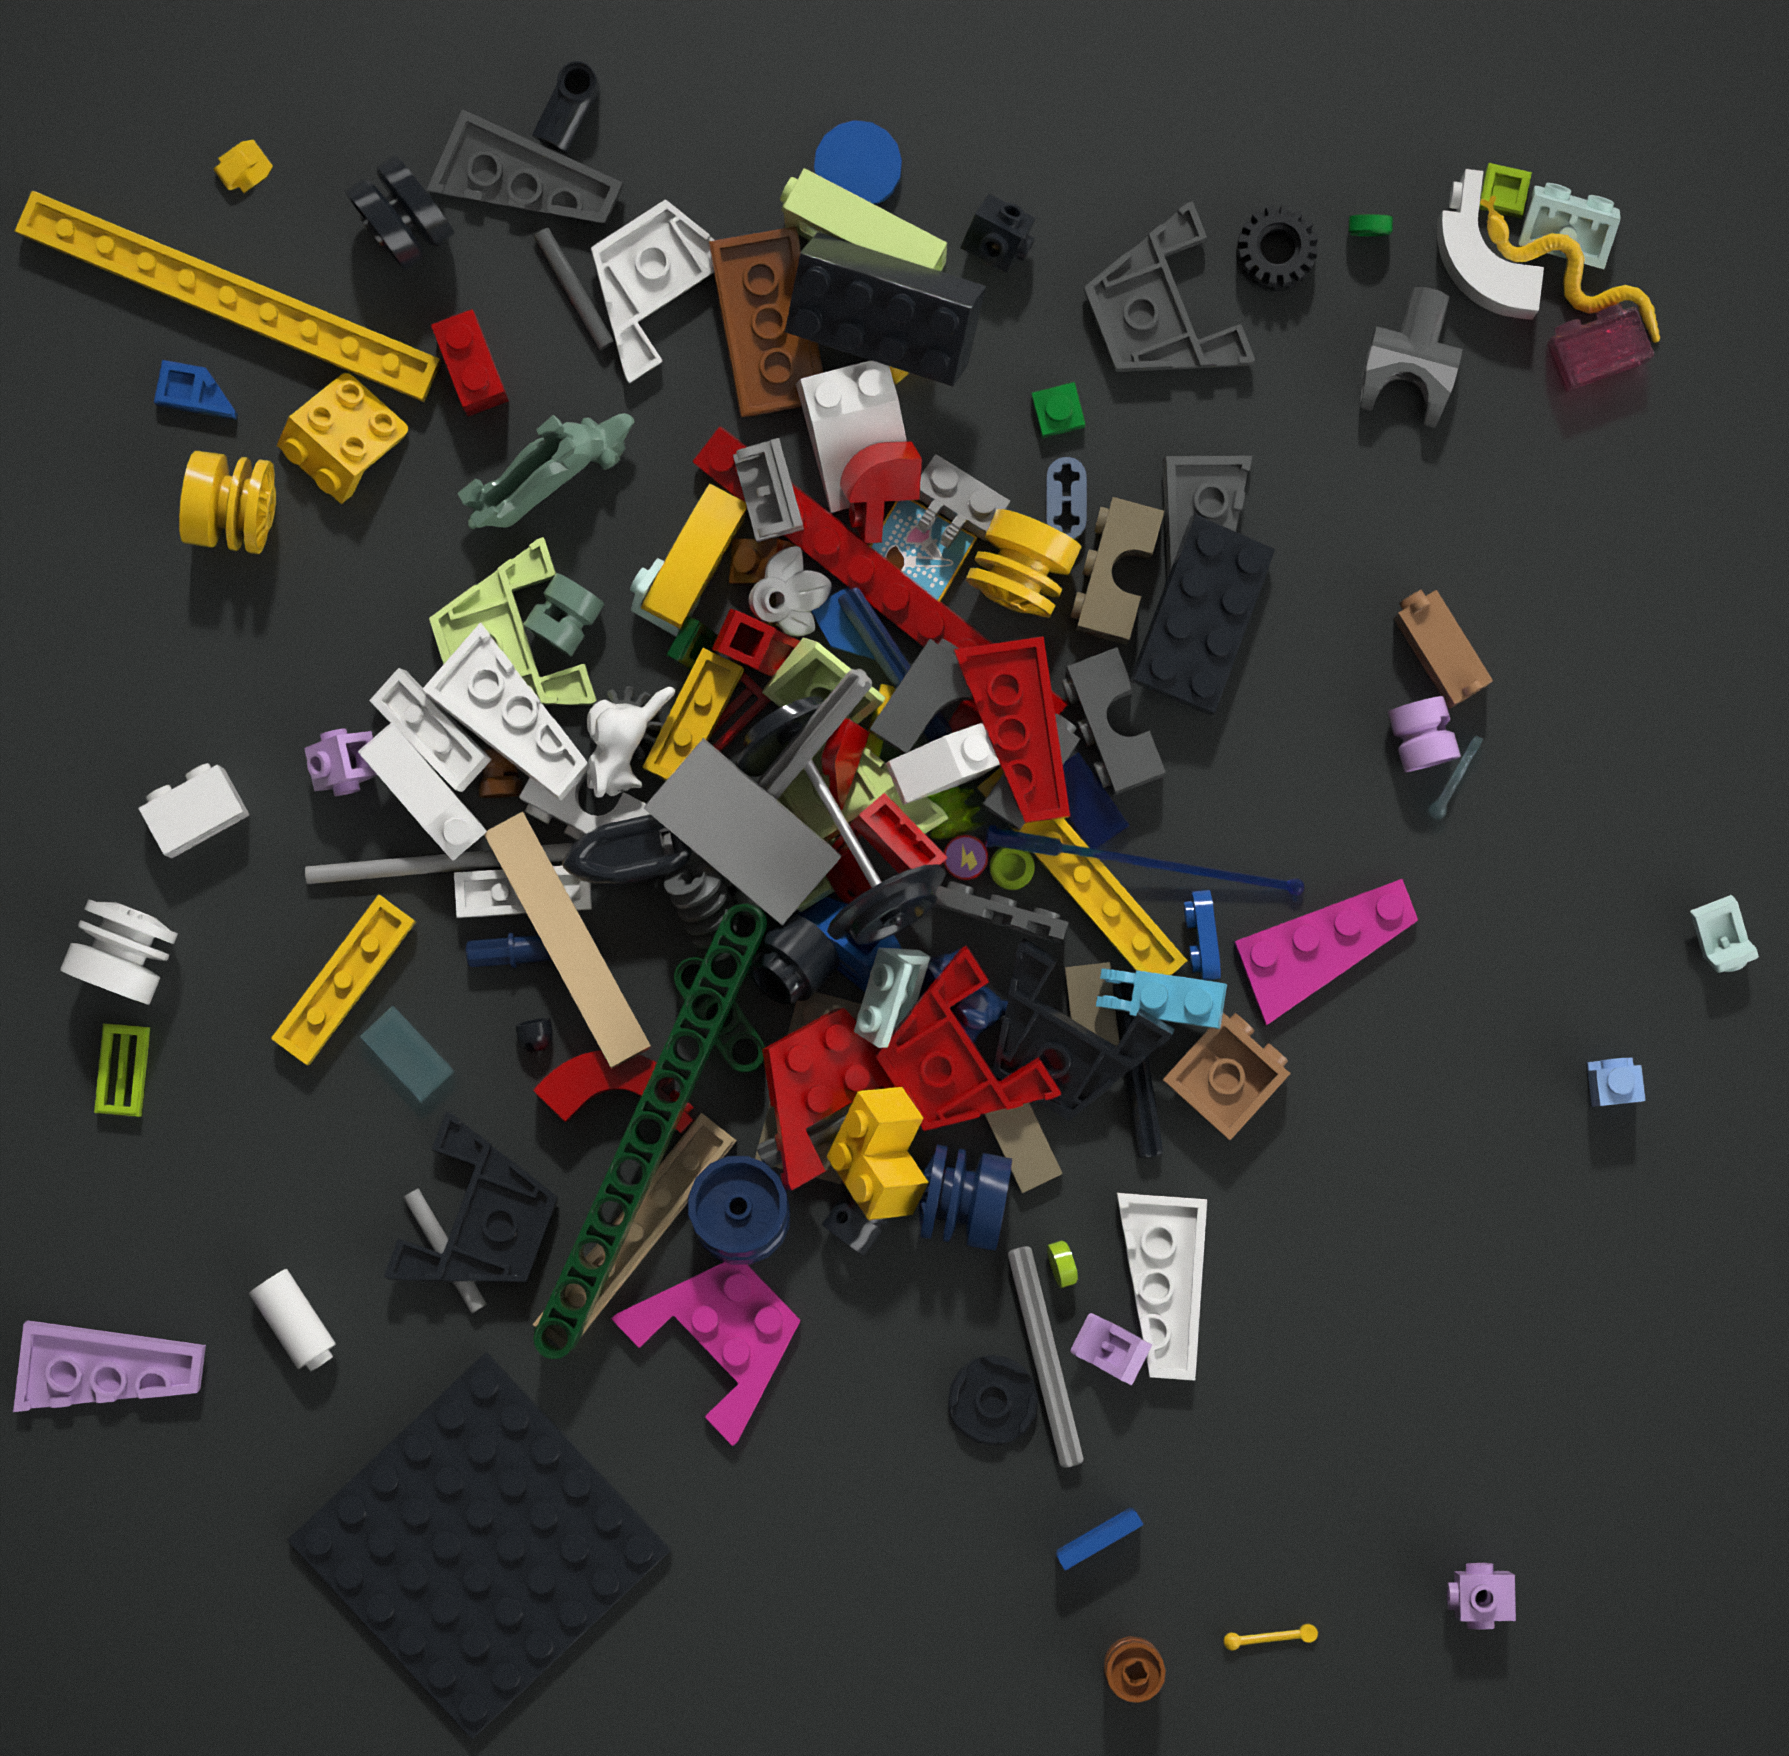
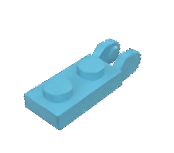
[1096,969,1227,1029]

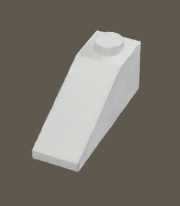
[358,722,487,861]

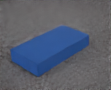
[1056,1507,1144,1570]

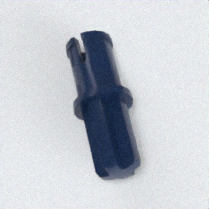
[466,933,553,968]

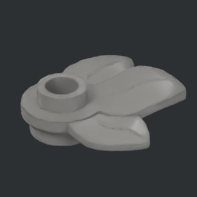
[749,546,832,637]

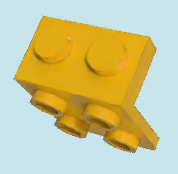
[276,373,408,504]

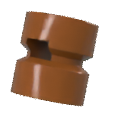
[1103,1636,1166,1703]

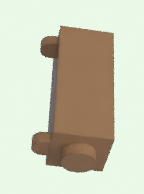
[1393,589,1493,709]

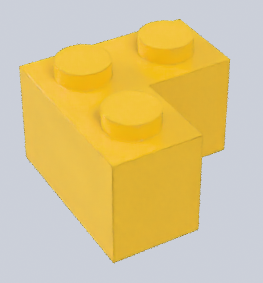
[827,1087,929,1220]

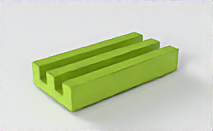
[94,1023,150,1117]

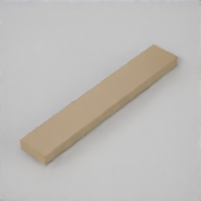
[484,812,652,1069]
[533,1113,737,1347]

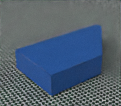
[154,360,238,420]
[811,587,877,662]

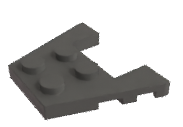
[1083,201,1256,372]

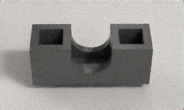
[1061,648,1166,796]

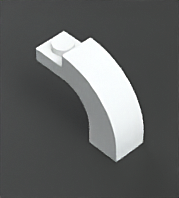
[1437,169,1544,320]

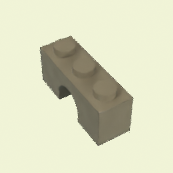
[1070,497,1164,645]

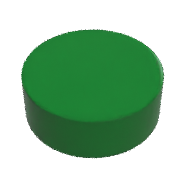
[1348,214,1393,237]

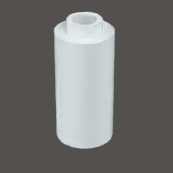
[249,1269,336,1372]

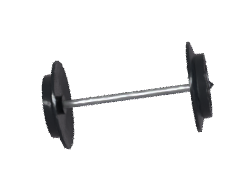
[736,696,946,945]

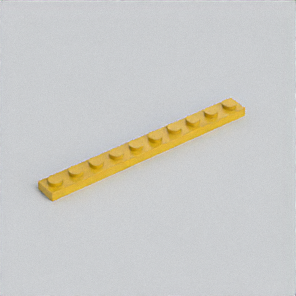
[15,191,441,402]

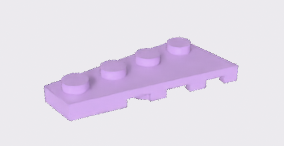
[13,1321,206,1412]

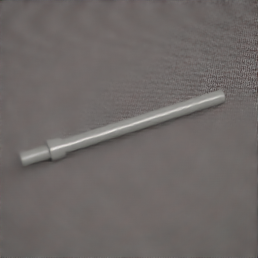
[305,843,573,884]

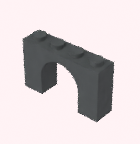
[870,639,1080,831]

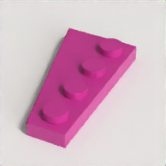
[1234,879,1418,1026]

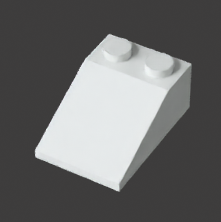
[796,360,907,513]

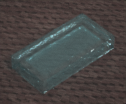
[360,1006,455,1102]

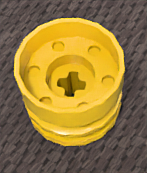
[179,450,276,554]
[966,509,1081,618]

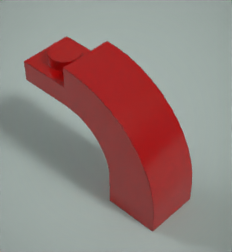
[533,1050,695,1133]

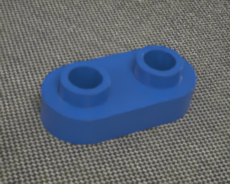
[1184,890,1221,980]

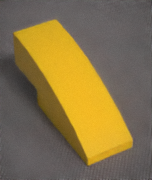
[641,484,747,629]

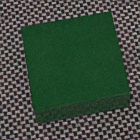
[667,616,718,671]

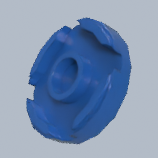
[814,120,902,205]

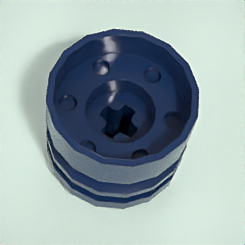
[918,1145,1012,1251]

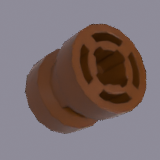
[478,749,523,798]

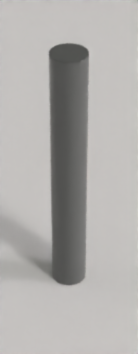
[534,228,614,351]

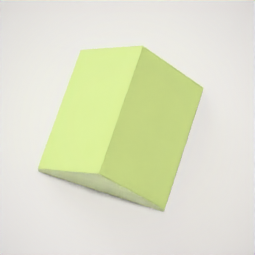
[762,637,886,724]

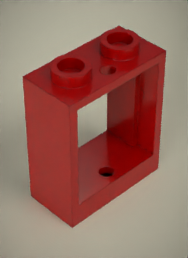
[826,793,948,904]

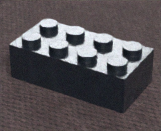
[785,232,986,387]

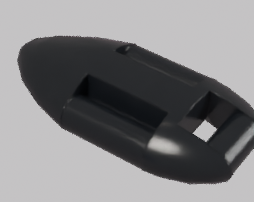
[562,814,693,886]

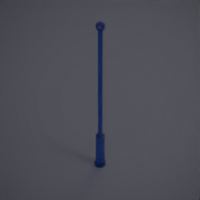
[985,825,1305,896]

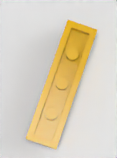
[271,894,416,1066]

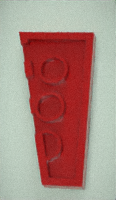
[953,636,1070,824]

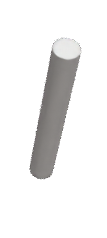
[403,1188,487,1314]

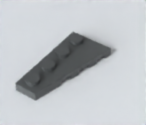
[426,109,624,224]

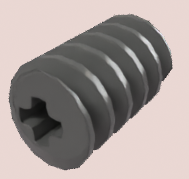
[664,860,747,961]

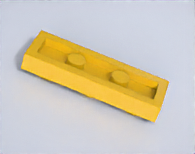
[643,648,744,780]

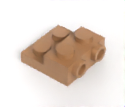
[1162,1013,1291,1141]

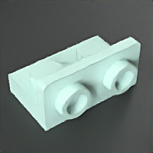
[1519,183,1621,269]

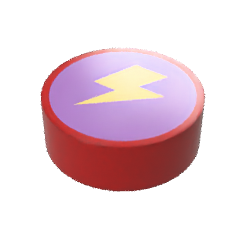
[943,835,988,881]

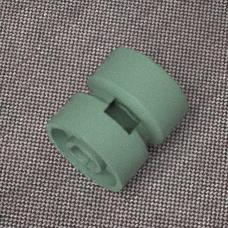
[523,573,605,657]

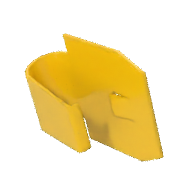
[213,140,273,193]

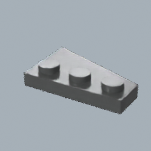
[934,881,1069,945]

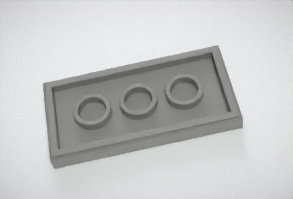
[644,738,841,925]

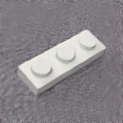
[369,668,492,792]
[454,866,592,918]

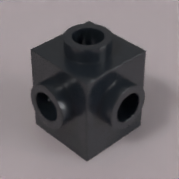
[960,194,1036,273]

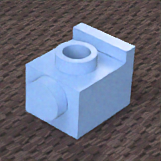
[1587,1058,1645,1107]

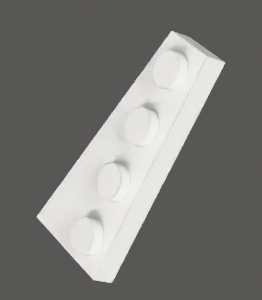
[1116,1193,1207,1380]

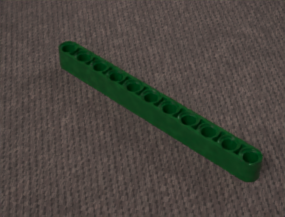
[533,903,767,1359]

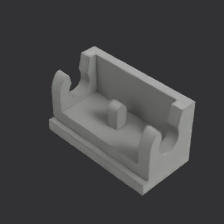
[733,438,804,542]

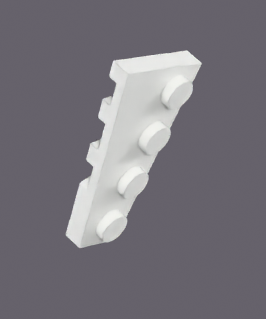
[422,622,590,801]

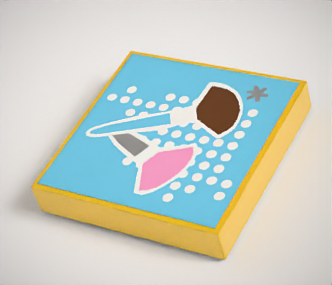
[870,500,977,601]

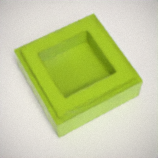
[1479,163,1532,218]

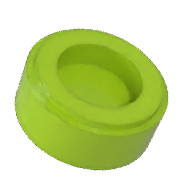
[990,845,1035,890]
[1047,1240,1078,1288]

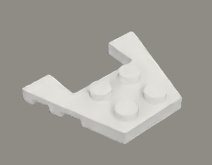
[591,199,714,384]

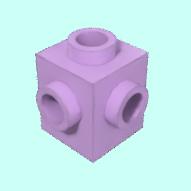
[304,729,378,796]
[1447,1563,1516,1630]

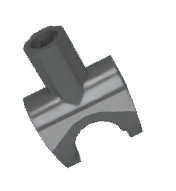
[1360,287,1462,428]

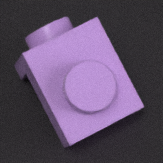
[1071,1313,1152,1385]

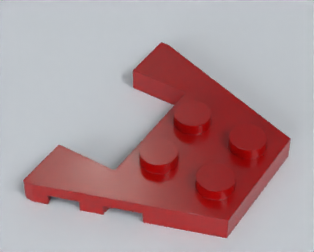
[875,945,1061,1131]
[762,1007,896,1190]

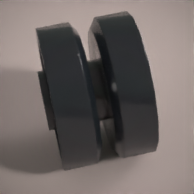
[345,154,455,271]

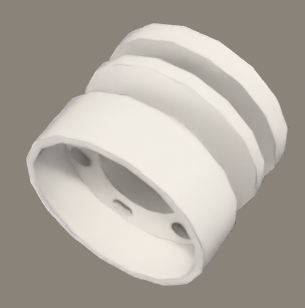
[60,899,178,1005]

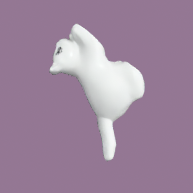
[587,687,675,798]

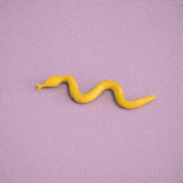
[1480,196,1660,343]

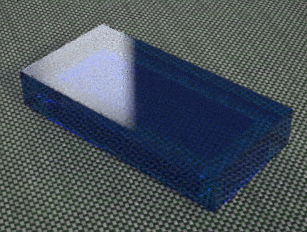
[1063,752,1129,852]

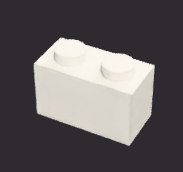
[139,763,250,858]

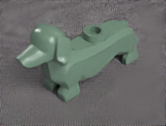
[457,413,635,529]

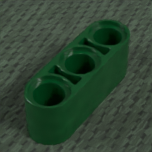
[674,957,765,1073]

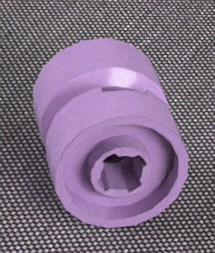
[1388,696,1461,772]

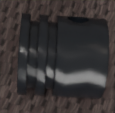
[822,1190,890,1256]

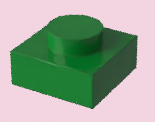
[1031,382,1086,438]

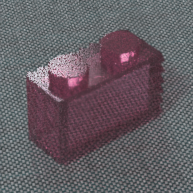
[1547,304,1654,393]

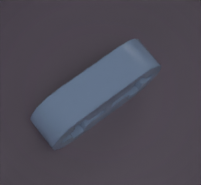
[1046,457,1087,541]

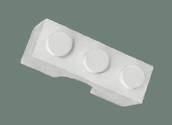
[519,773,650,840]

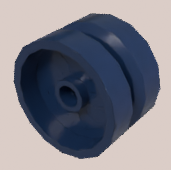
[688,1156,790,1265]

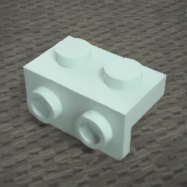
[854,948,930,1048]

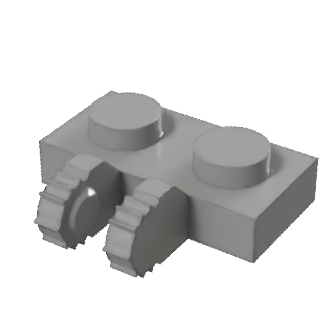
[916,454,1010,549]

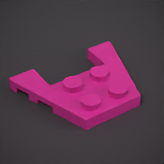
[611,1262,801,1446]

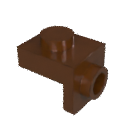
[729,538,798,586]

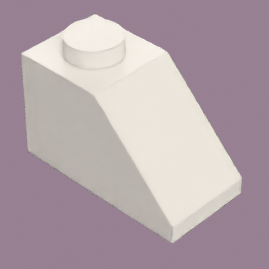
[885,723,1000,805]

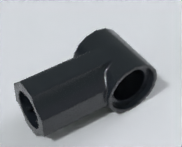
[532,61,600,154]

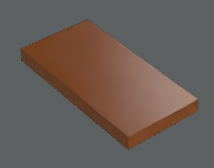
[708,226,823,418]

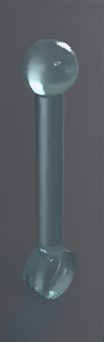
[1429,735,1483,819]

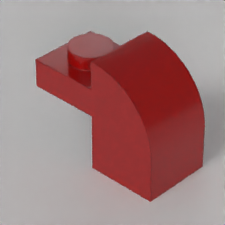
[840,441,922,543]
[712,609,800,677]

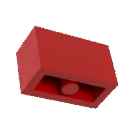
[431,309,509,417]

